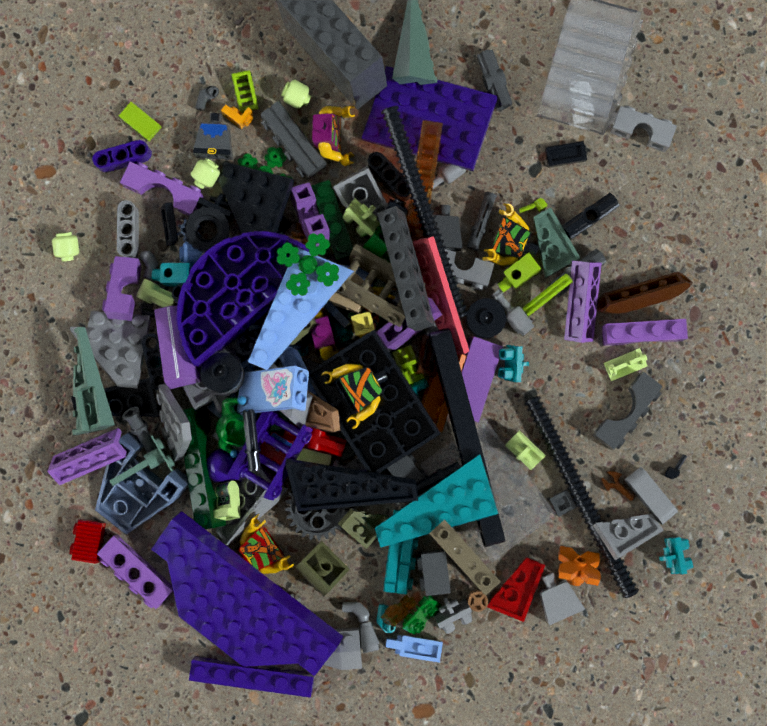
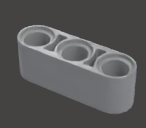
[117,200,139,258]
[625,467,678,525]

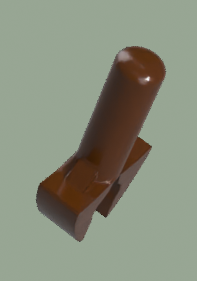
[601,471,635,501]

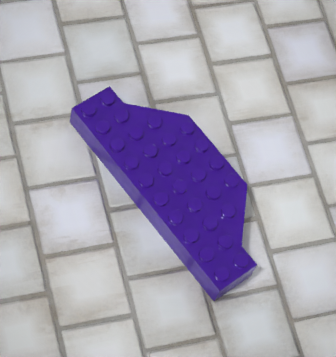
[151,511,344,676]

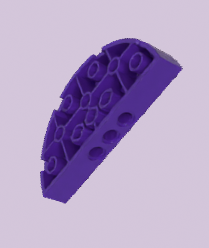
[177,231,309,368]

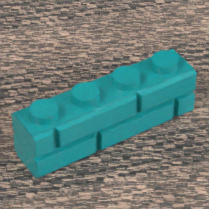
[383,510,418,595]

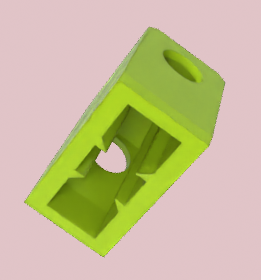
[497,253,541,292]

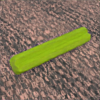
[522,274,572,316]

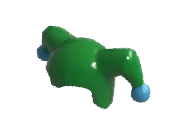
[216,396,247,458]

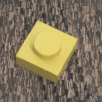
[350,311,375,336]

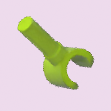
[519,198,547,213]

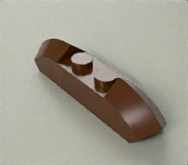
[597,271,693,314]

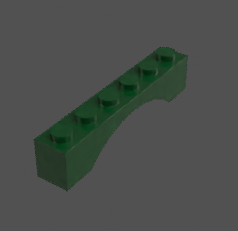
[183,407,226,529]

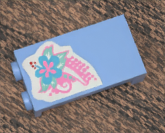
[237,366,309,416]

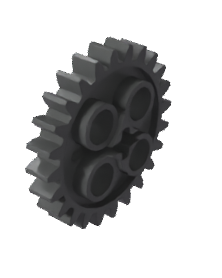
[285,492,349,541]

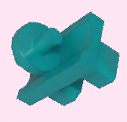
[498,345,529,383]
[659,537,693,575]

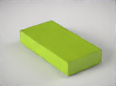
[119,102,162,142]

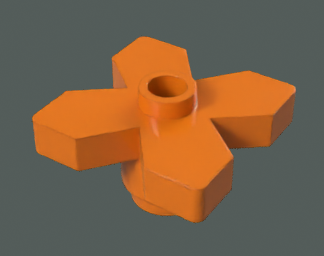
[558,546,601,586]

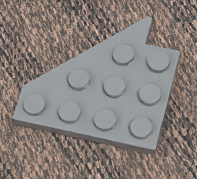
[70,311,151,388]
[156,383,192,462]

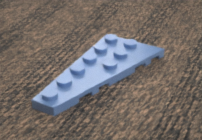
[248,247,354,370]

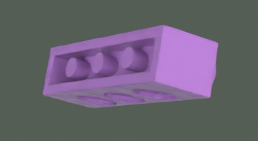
[97,535,174,609]

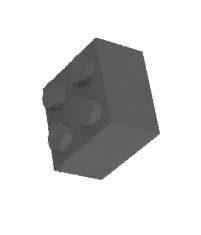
[417,549,451,596]

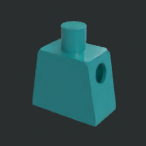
[151,263,193,287]

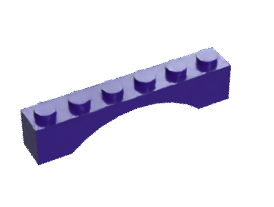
[189,656,315,698]

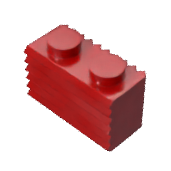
[69,519,106,564]

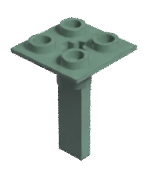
[109,435,175,486]

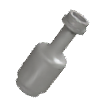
[422,164,466,196]
[491,289,535,336]

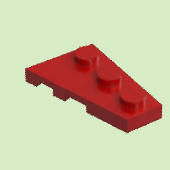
[487,557,545,622]

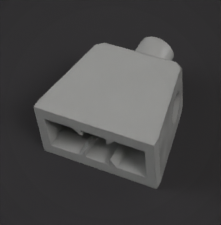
[539,572,585,625]

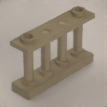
[336,244,426,327]
[429,519,501,596]

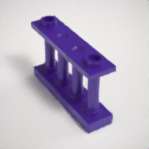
[227,410,313,501]

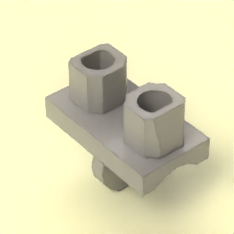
[434,597,472,634]

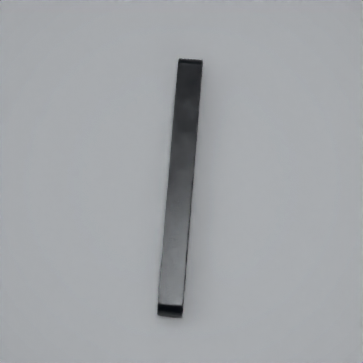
[429,328,505,547]

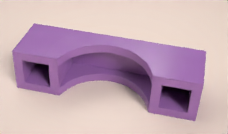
[120,162,204,216]
[602,319,688,346]

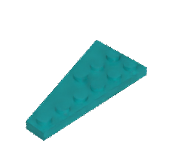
[375,454,498,548]

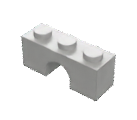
[610,106,677,152]
[445,249,495,290]

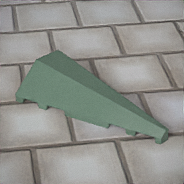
[392,0,437,85]
[72,327,115,435]

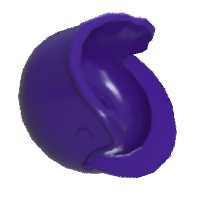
[206,449,237,483]

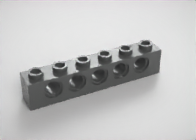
[377,206,435,332]

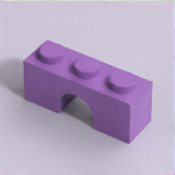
[291,183,330,247]
[102,256,142,321]

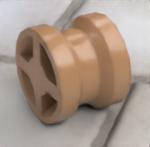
[467,590,488,612]

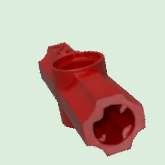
[283,422,346,457]

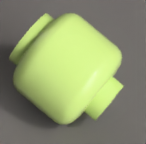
[281,80,311,109]
[191,158,220,189]
[52,232,79,261]

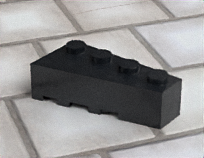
[71,378,161,417]

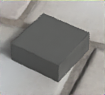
[549,490,576,517]

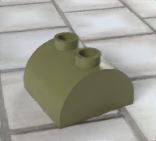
[295,541,350,597]

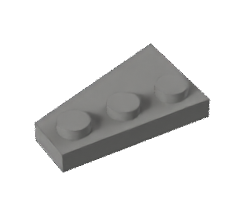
[593,513,664,560]

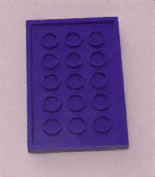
[362,66,498,171]

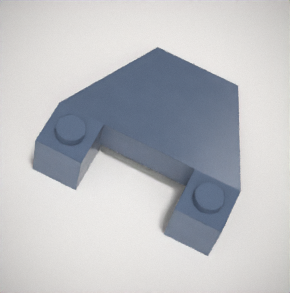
[95,432,188,534]

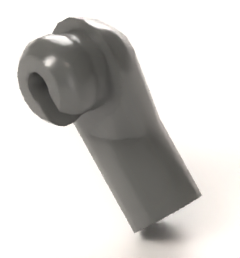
[195,86,219,111]

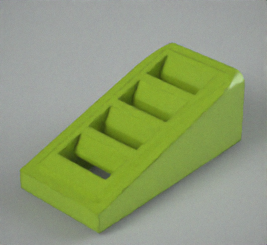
[231,70,259,113]

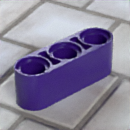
[92,140,152,173]

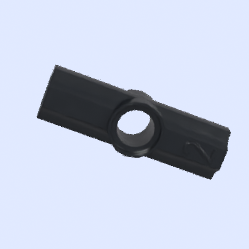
[562,193,620,240]

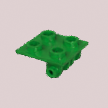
[402,596,441,635]

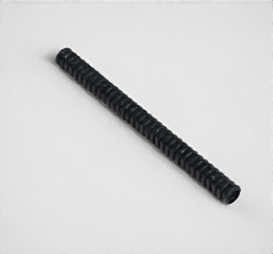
[381,105,468,318]
[524,396,639,598]

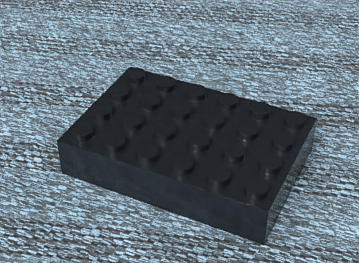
[308,330,441,473]

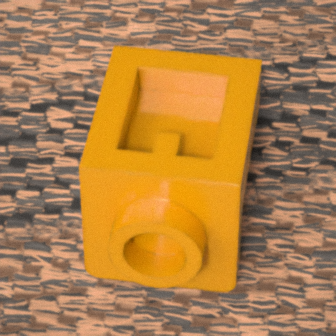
[221,104,253,130]

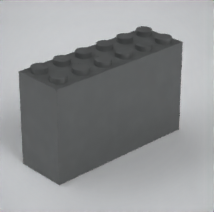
[276,0,387,110]

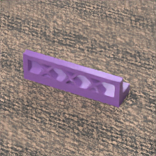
[564,261,602,343]
[47,428,127,485]

